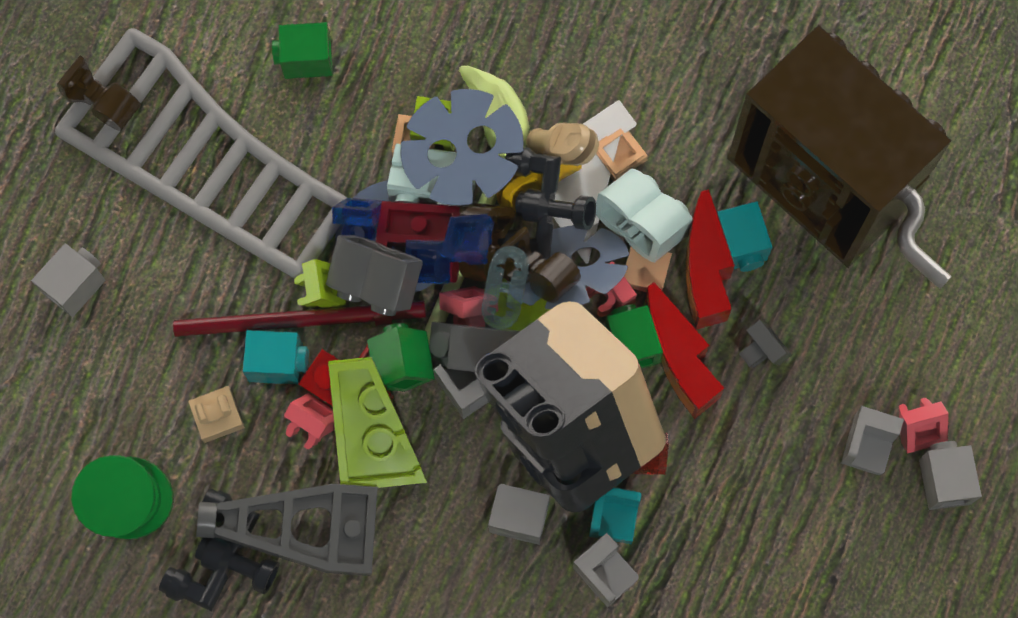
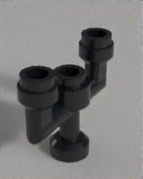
[498,147,596,259]
[159,489,280,612]

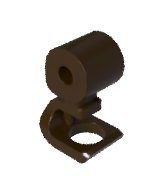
[57,56,141,131]
[459,203,516,284]
[497,227,581,303]

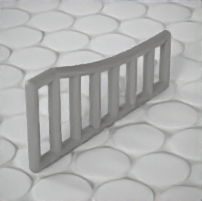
[55,28,352,279]

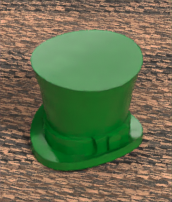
[71,455,174,540]

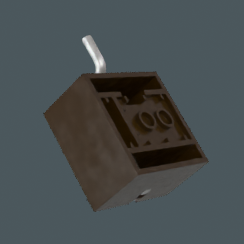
[727,25,952,289]

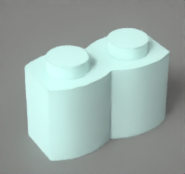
[596,168,693,263]

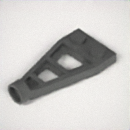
[196,484,378,576]

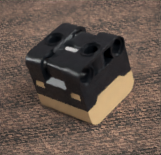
[475,301,666,513]

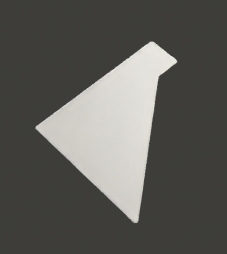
[544,100,637,264]

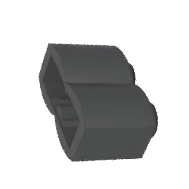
[326,235,423,316]

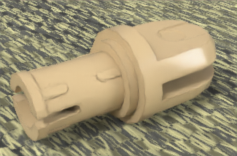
[526,123,599,166]

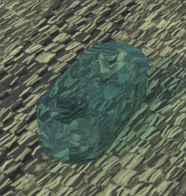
[481,246,529,329]

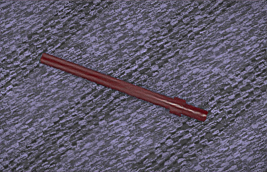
[173,301,426,337]

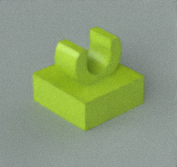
[294,259,346,308]

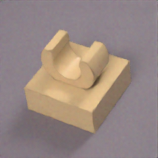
[188,386,245,443]

